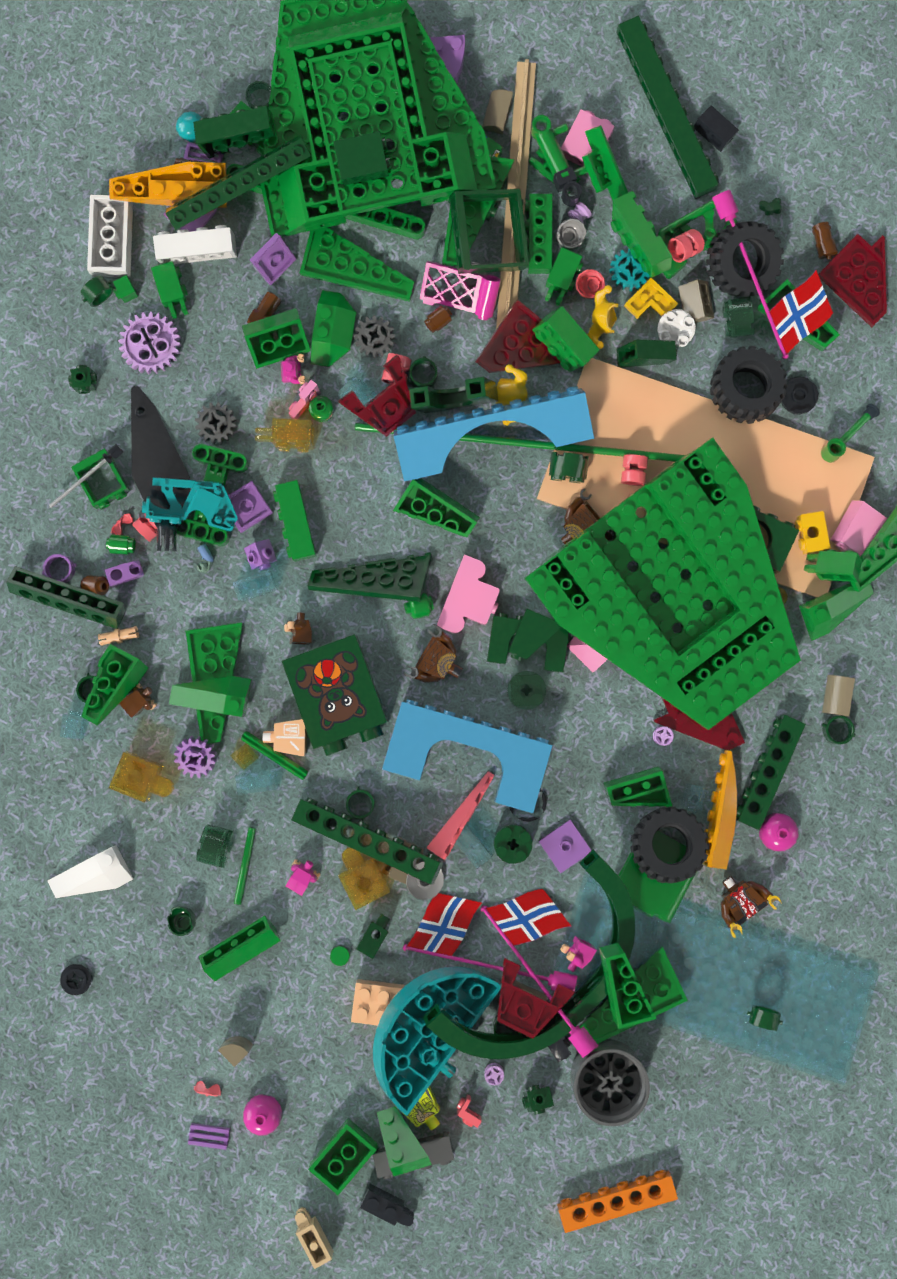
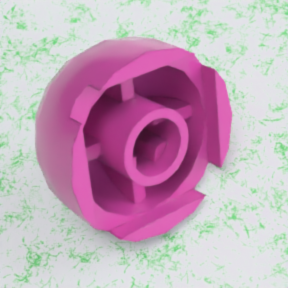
[759,813,799,851]
[243,1094,282,1136]

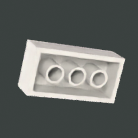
[87,195,133,278]
[153,225,237,264]

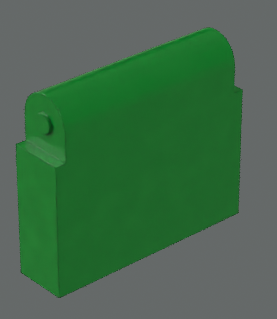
[618,831,696,923]

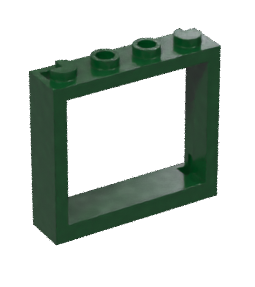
[449,189,530,274]

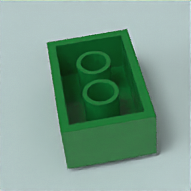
[532,306,600,372]
[242,308,311,369]
[308,1118,378,1195]

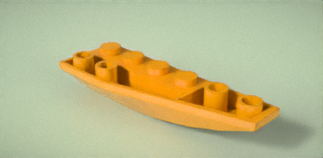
[109,162,227,208]
[702,750,737,870]

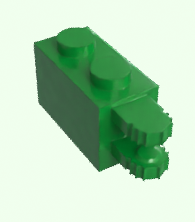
[545,247,583,306]
[151,261,189,319]
[804,549,862,582]

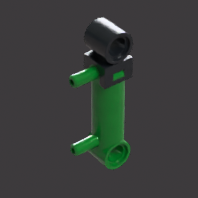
[531,115,588,207]

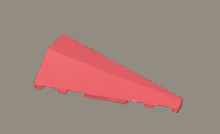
[426,771,495,860]

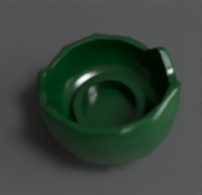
[167,906,196,937]

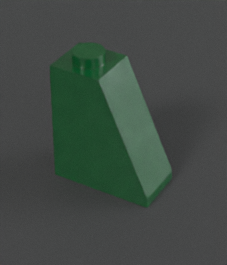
[616,339,677,368]
[508,609,561,662]

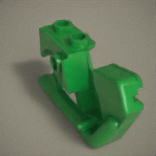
[657,200,737,279]

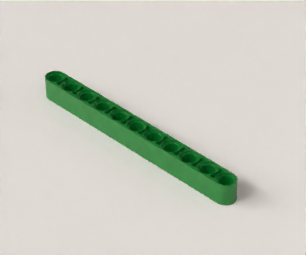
[226,164,425,240]

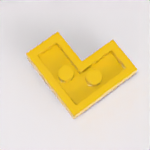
[624,278,678,319]

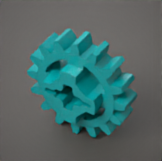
[609,249,650,291]

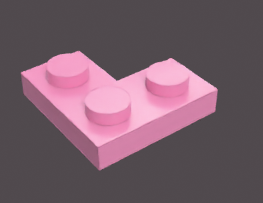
[289,380,320,421]

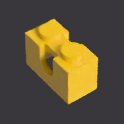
[795,511,831,555]

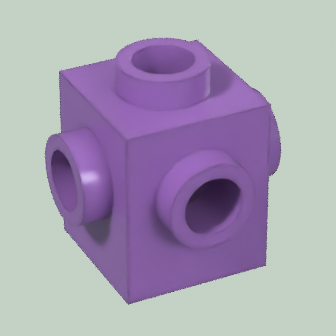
[244,539,277,571]

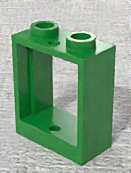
[71,448,130,510]

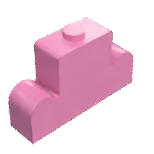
[437,555,499,633]

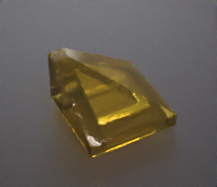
[230,743,259,770]

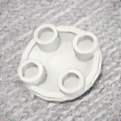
[657,309,696,347]

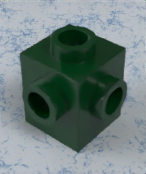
[68,365,98,394]
[522,1084,554,1115]

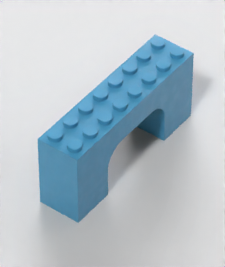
[382,699,552,813]

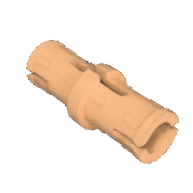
[98,626,139,646]

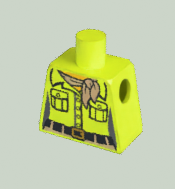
[403,1086,440,1130]

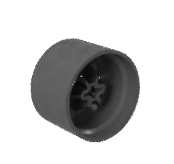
[570,1039,650,1126]

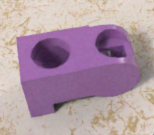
[105,560,144,588]

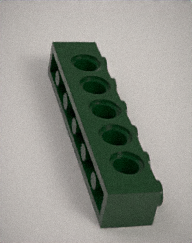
[6,566,125,629]
[736,715,806,831]

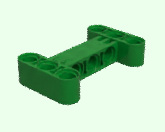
[176,444,249,546]

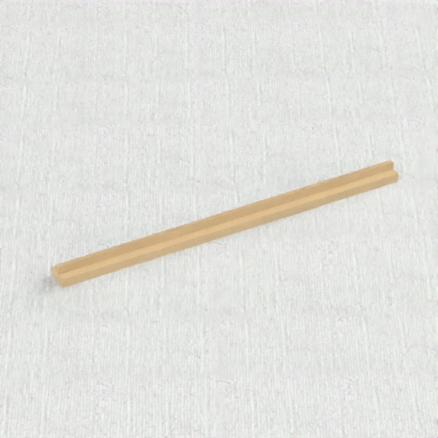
[496,59,536,329]

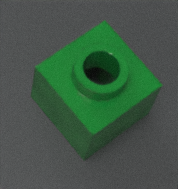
[113,275,138,303]

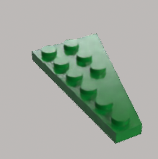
[850,506,897,592]
[579,946,688,1044]

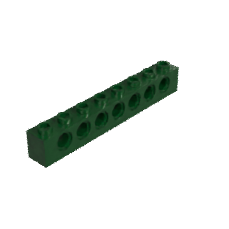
[165,135,311,231]
[291,797,443,885]

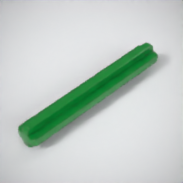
[241,731,308,780]

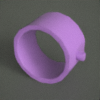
[42,554,77,583]

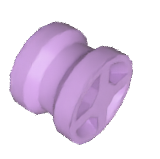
[568,202,592,224]
[653,727,674,746]
[484,1063,504,1086]

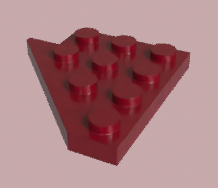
[818,234,887,328]
[475,300,560,373]
[654,697,745,750]

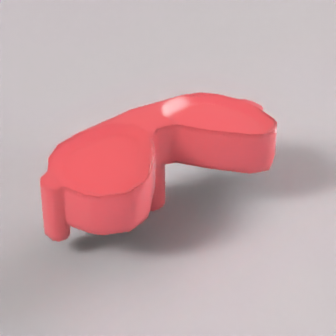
[111,513,133,535]
[194,1081,221,1097]

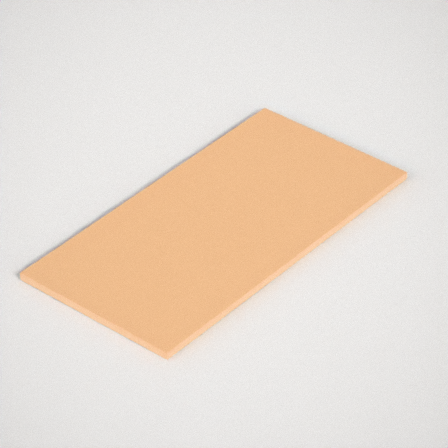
[537,358,875,598]

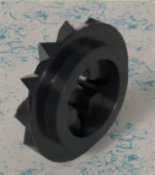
[60,964,92,995]

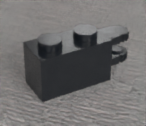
[360,1183,414,1227]

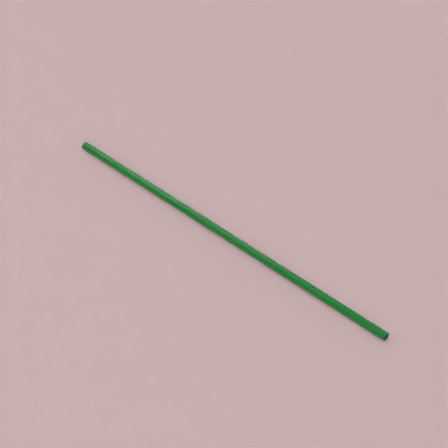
[355,423,686,462]

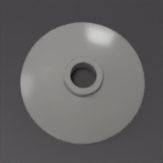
[406,861,444,900]

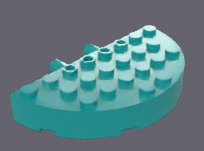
[373,967,501,1116]

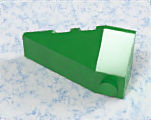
[799,583,874,641]
[169,676,252,717]

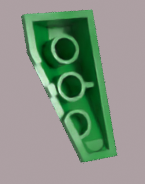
[81,644,148,726]

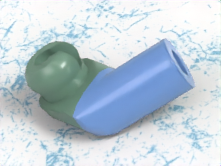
[197,544,214,573]

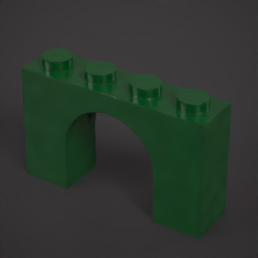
[409,376,498,413]
[753,505,799,574]
[486,613,569,673]

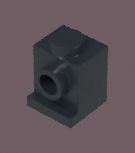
[548,1036,571,1063]

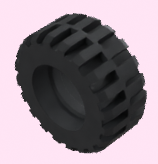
[706,221,784,297]
[710,346,788,424]
[630,806,709,883]

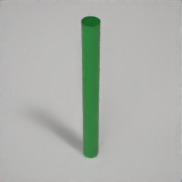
[234,827,256,905]

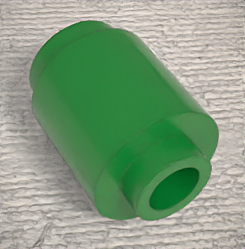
[106,534,136,555]

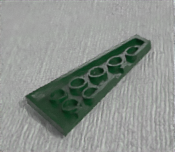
[307,552,432,602]

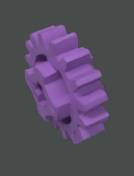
[174,736,217,778]

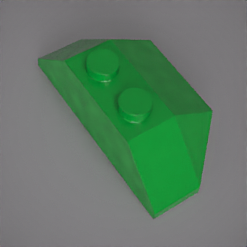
[311,290,356,367]

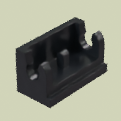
[694,105,739,152]

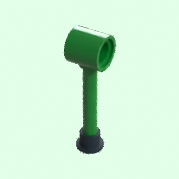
[821,404,880,463]

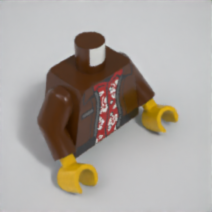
[721,876,782,938]

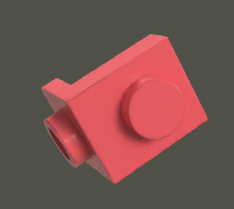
[456,1094,482,1128]

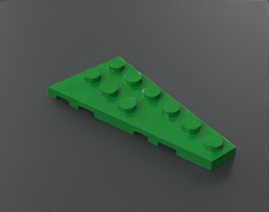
[442,156,515,268]
[299,228,414,302]
[185,622,243,744]

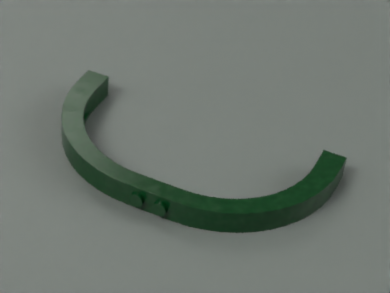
[423,849,635,1059]

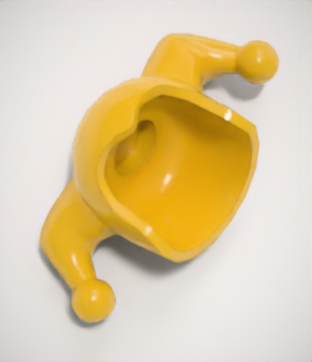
[587,285,619,349]
[496,364,528,426]

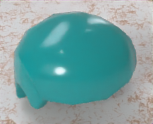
[176,111,202,143]

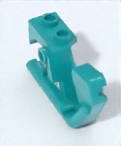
[142,477,238,531]

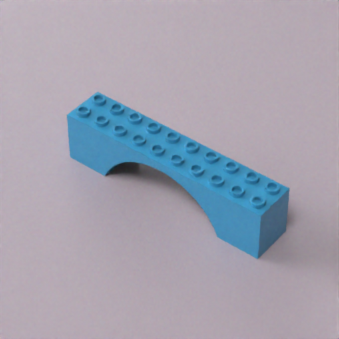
[394,386,594,481]

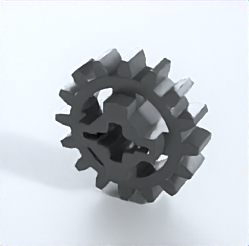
[354,315,395,358]
[195,402,237,444]

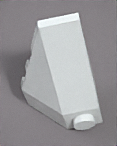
[48,845,133,898]

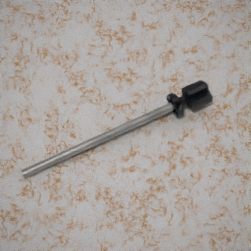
[49,444,123,508]

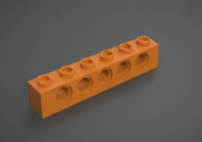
[557,1170,678,1233]

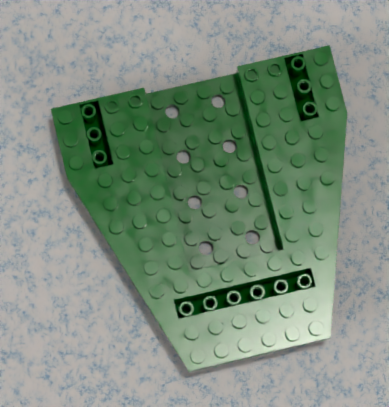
[260,0,496,237]
[524,437,801,730]

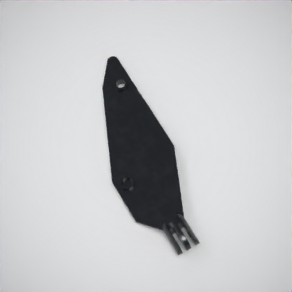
[131,386,191,551]

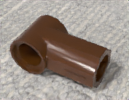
[247,292,282,323]

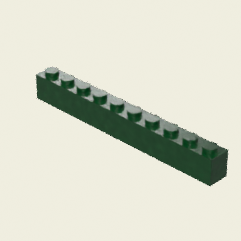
[616,15,719,199]

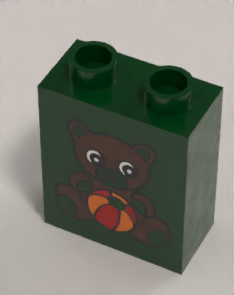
[281,634,388,756]

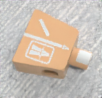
[263,719,307,756]

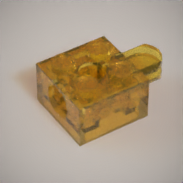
[255,418,315,453]
[109,751,174,803]
[338,847,391,910]

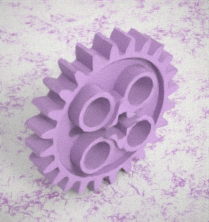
[118,312,181,375]

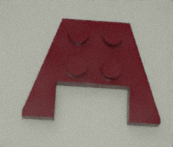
[338,355,416,437]
[497,958,575,1039]

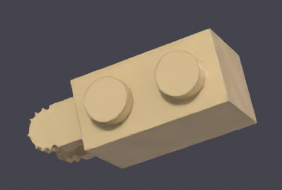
[295,1207,334,1269]

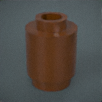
[424,305,453,333]
[80,575,109,596]

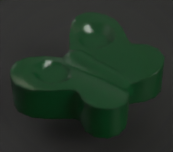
[759,198,782,216]

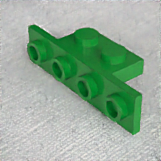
[582,125,628,201]

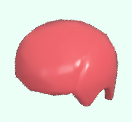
[576,269,605,299]

